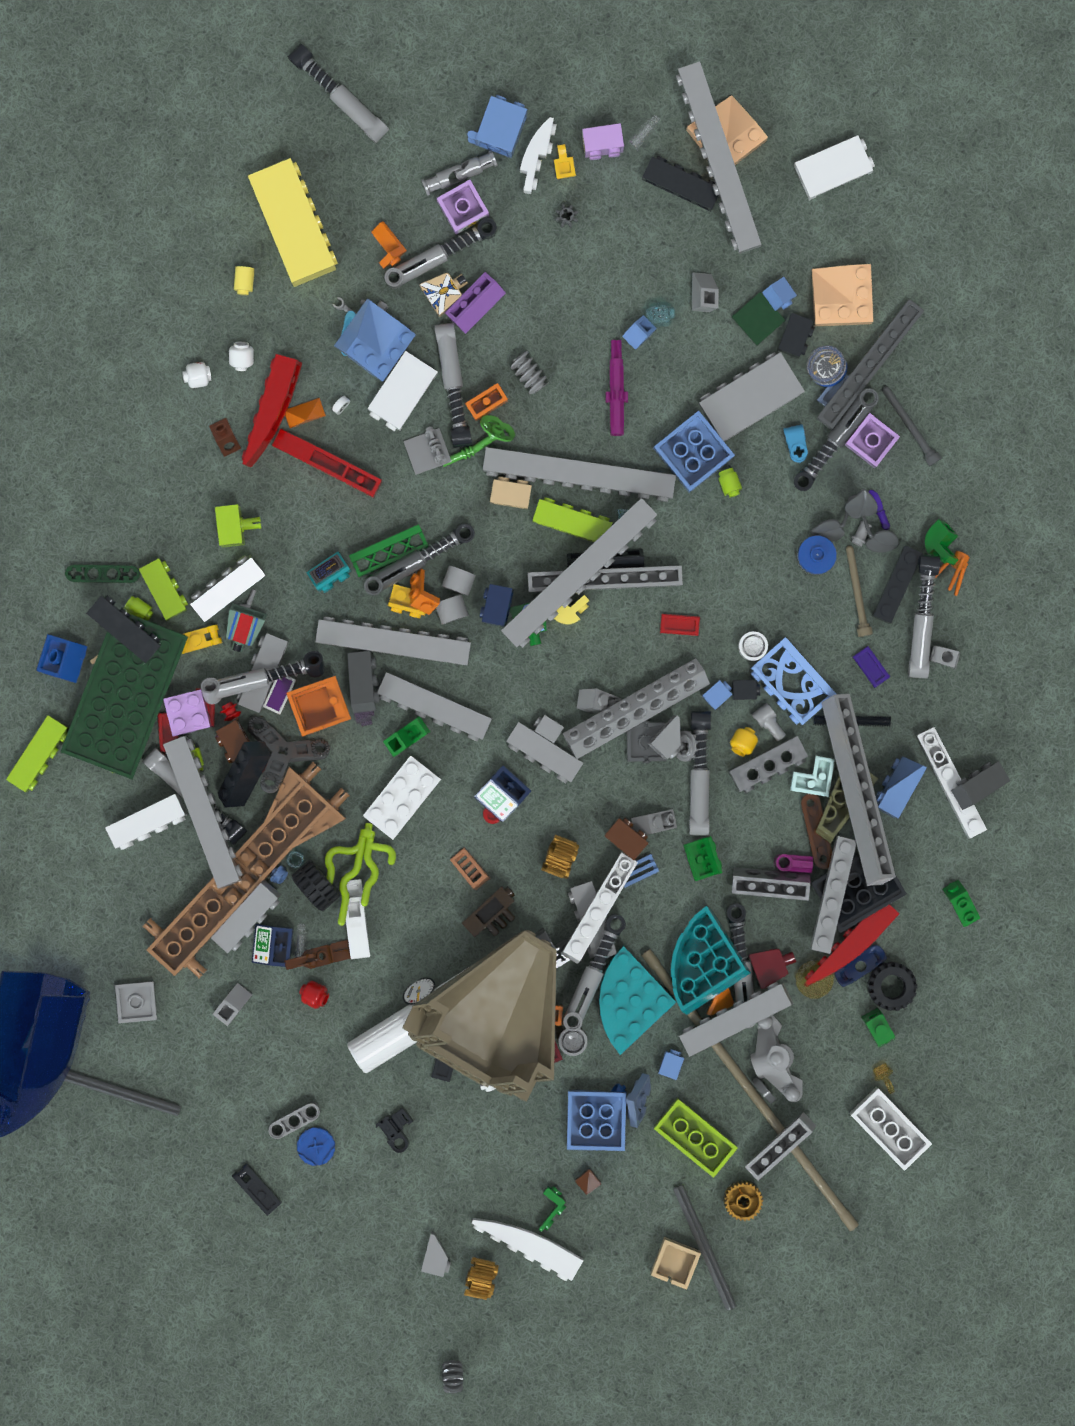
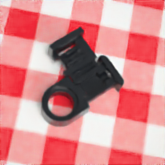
[376,1107,414,1153]

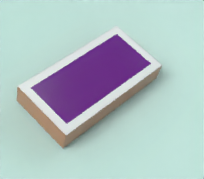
[263,677,296,715]

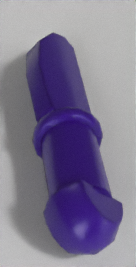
[869,490,890,530]

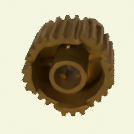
[541,835,579,879]
[723,1180,763,1221]
[464,1257,499,1300]

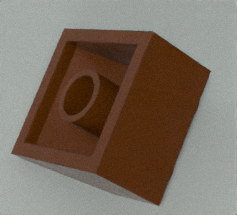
[604,817,649,860]

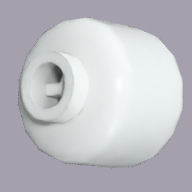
[229,342,254,371]
[182,362,211,388]

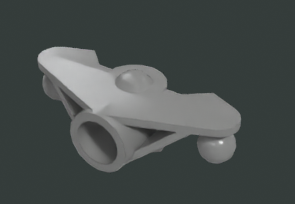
[750,1015,803,1102]

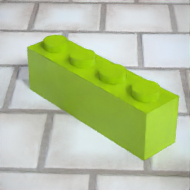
[532,497,612,542]
[6,715,69,792]

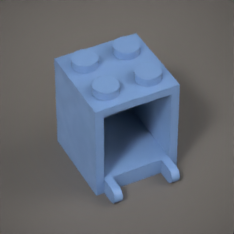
[467,95,527,158]

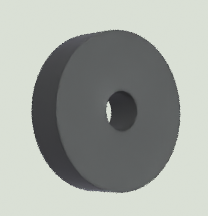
[751,1076,777,1104]

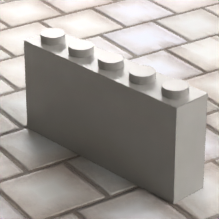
[698,352,805,442]

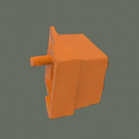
[286,676,351,737]

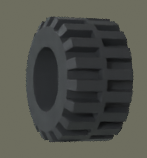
[292,860,340,911]
[867,962,917,1011]

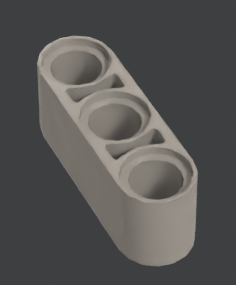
[268,1102,321,1139]

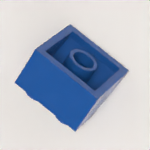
[36,634,88,683]

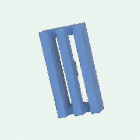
[624,854,659,888]

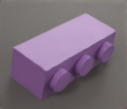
[445,272,506,334]

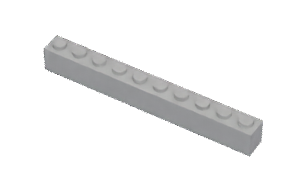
[675,61,761,254]
[483,447,676,502]
[501,498,657,648]
[821,694,896,886]

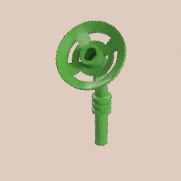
[443,415,515,467]

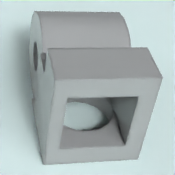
[929,646,960,669]

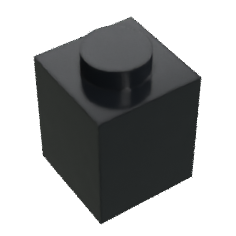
[732,680,760,700]

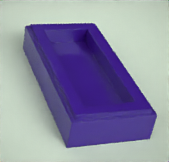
[852,646,890,688]

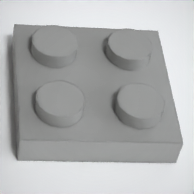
[115,981,157,1024]

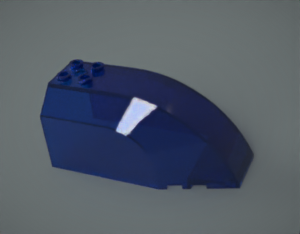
[0,971,90,1137]

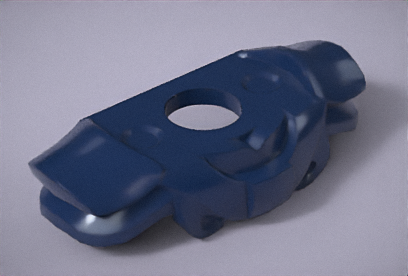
[835,945,887,987]

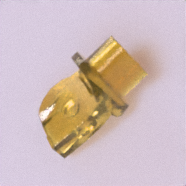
[873,1063,895,1094]

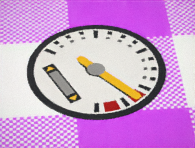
[403,977,435,1004]

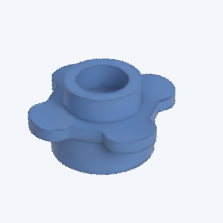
[270,865,288,884]

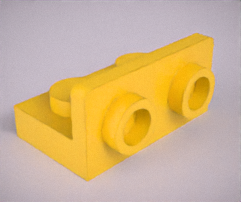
[388,584,426,619]

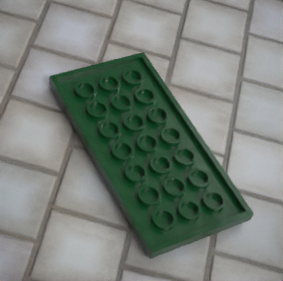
[60,614,188,780]

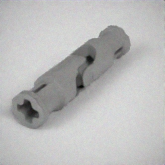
[421,150,498,196]

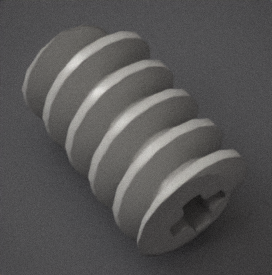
[510,351,549,395]

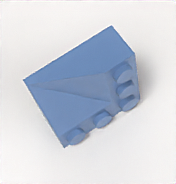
[334,299,416,381]
[653,411,735,493]
[875,756,927,819]
[567,1090,626,1151]

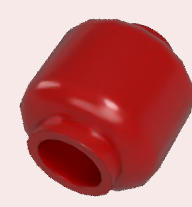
[299,981,329,1009]

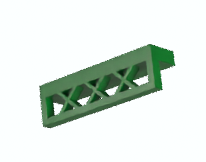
[349,524,429,577]

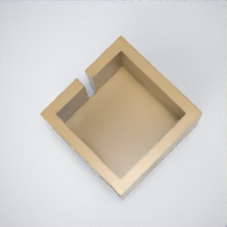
[650,1237,701,1290]

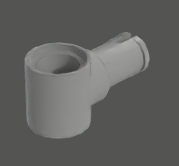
[751,703,786,741]

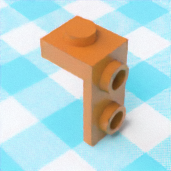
[371,221,407,269]
[409,569,440,615]

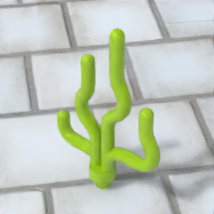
[325,823,396,926]

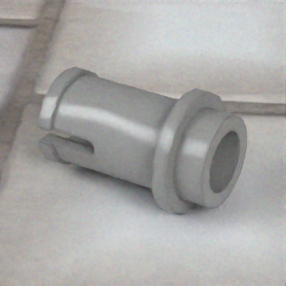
[851,521,872,547]

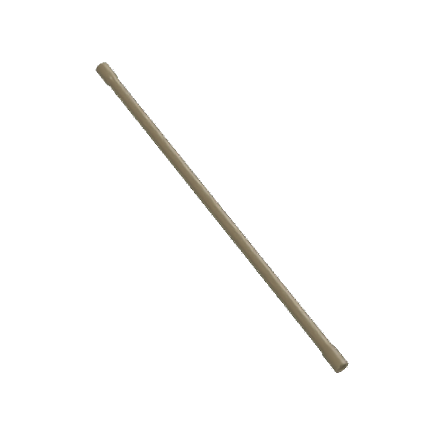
[641,949,859,1231]

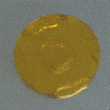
[796,961,834,999]

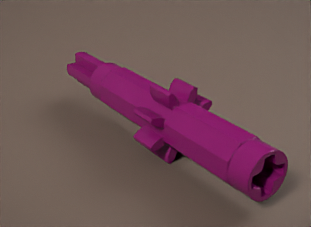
[606,340,628,436]

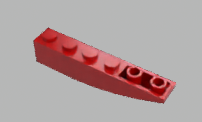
[242,354,303,467]
[272,429,383,498]
[804,904,899,987]

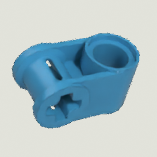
[783,424,808,463]

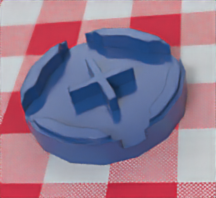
[297,1127,335,1166]

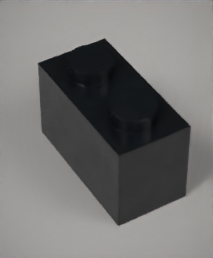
[777,313,815,359]

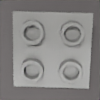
[404,427,452,475]

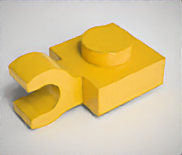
[554,144,576,179]

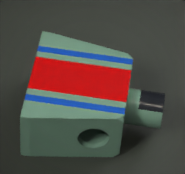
[226,603,267,652]

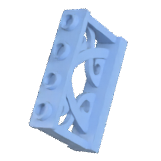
[750,637,837,725]

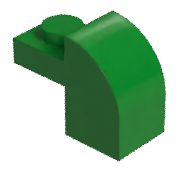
[925,519,959,565]
[383,716,430,757]

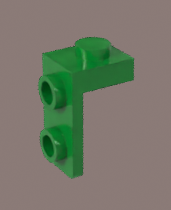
[942,880,980,927]
[538,1186,566,1232]

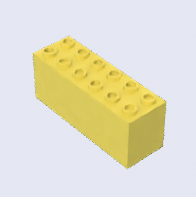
[248,158,338,287]

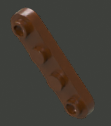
[801,794,832,869]

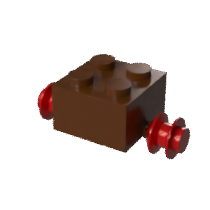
[215,702,267,773]

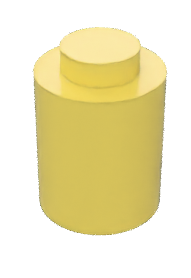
[234,266,255,295]

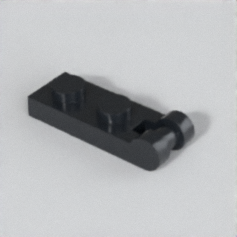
[232,1163,282,1216]

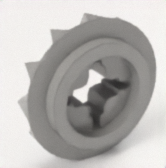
[676,731,699,762]

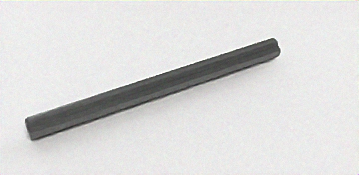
[51,1067,181,1116]
[673,1185,736,1310]

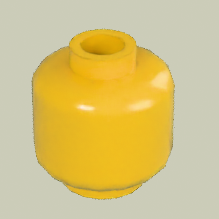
[730,727,758,757]

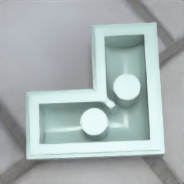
[790,756,835,797]

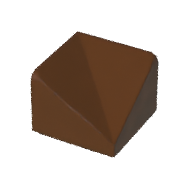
[575,1168,602,1195]

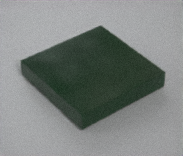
[731,292,786,346]

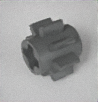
[555,204,578,228]

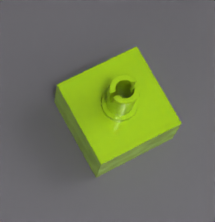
[215,504,262,548]

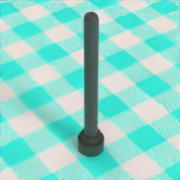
[882,386,942,467]

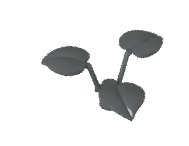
[810,488,899,553]

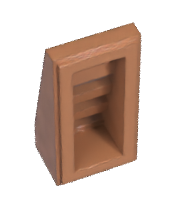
[450,848,490,890]

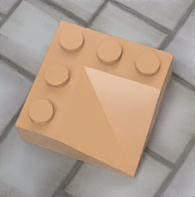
[686,95,768,165]
[812,264,873,326]

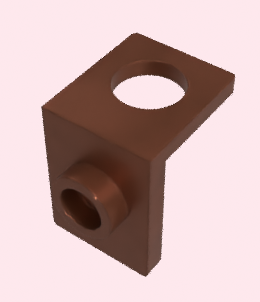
[209,418,241,457]

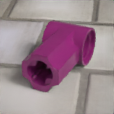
[774,854,813,873]

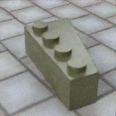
[816,773,878,843]

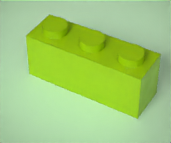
[139,559,188,621]

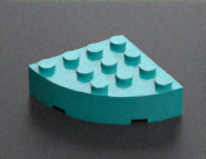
[671,906,751,1015]
[599,946,676,1055]

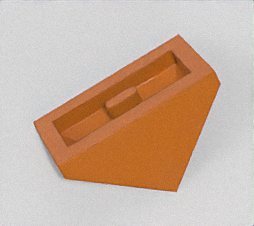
[285,398,326,428]
[706,988,734,1016]

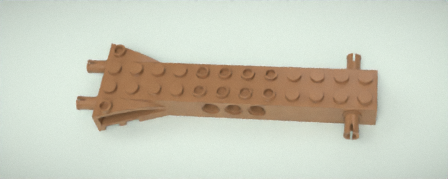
[143,761,350,979]

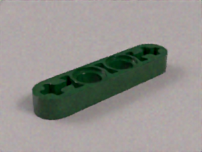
[65,565,141,583]

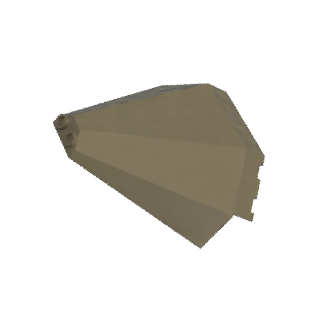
[402,930,556,1102]

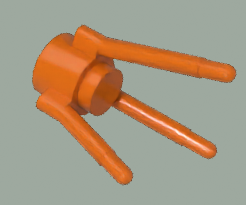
[935,551,970,596]

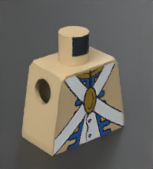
[419,273,468,318]

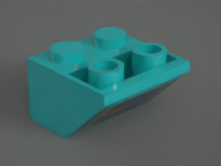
[306,552,352,593]

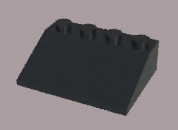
[810,854,907,933]

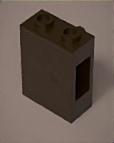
[462,886,515,938]

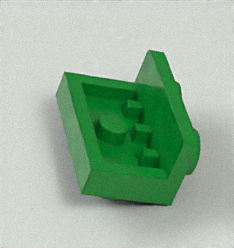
[683,836,722,881]

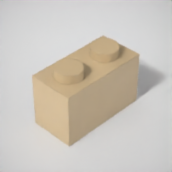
[490,477,532,509]

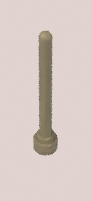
[846,545,873,637]

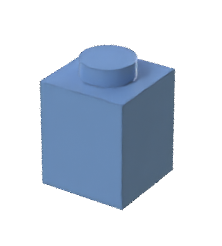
[762,277,797,311]
[622,315,657,350]
[702,680,732,710]
[658,1049,684,1080]

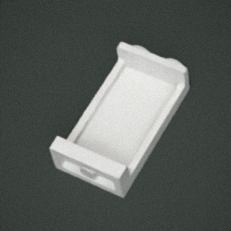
[794,135,875,200]
[368,351,438,431]

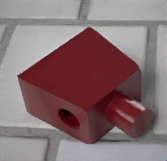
[748,948,796,989]

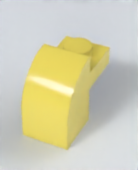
[554,595,589,625]

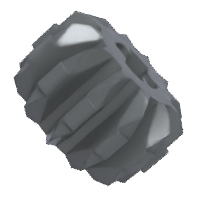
[442,1360,463,1394]

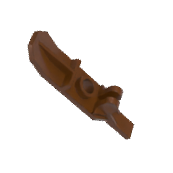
[284,940,351,970]

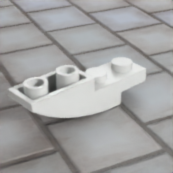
[520,117,557,194]
[346,879,370,959]

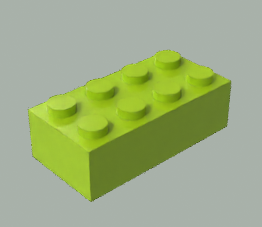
[653,1097,738,1178]

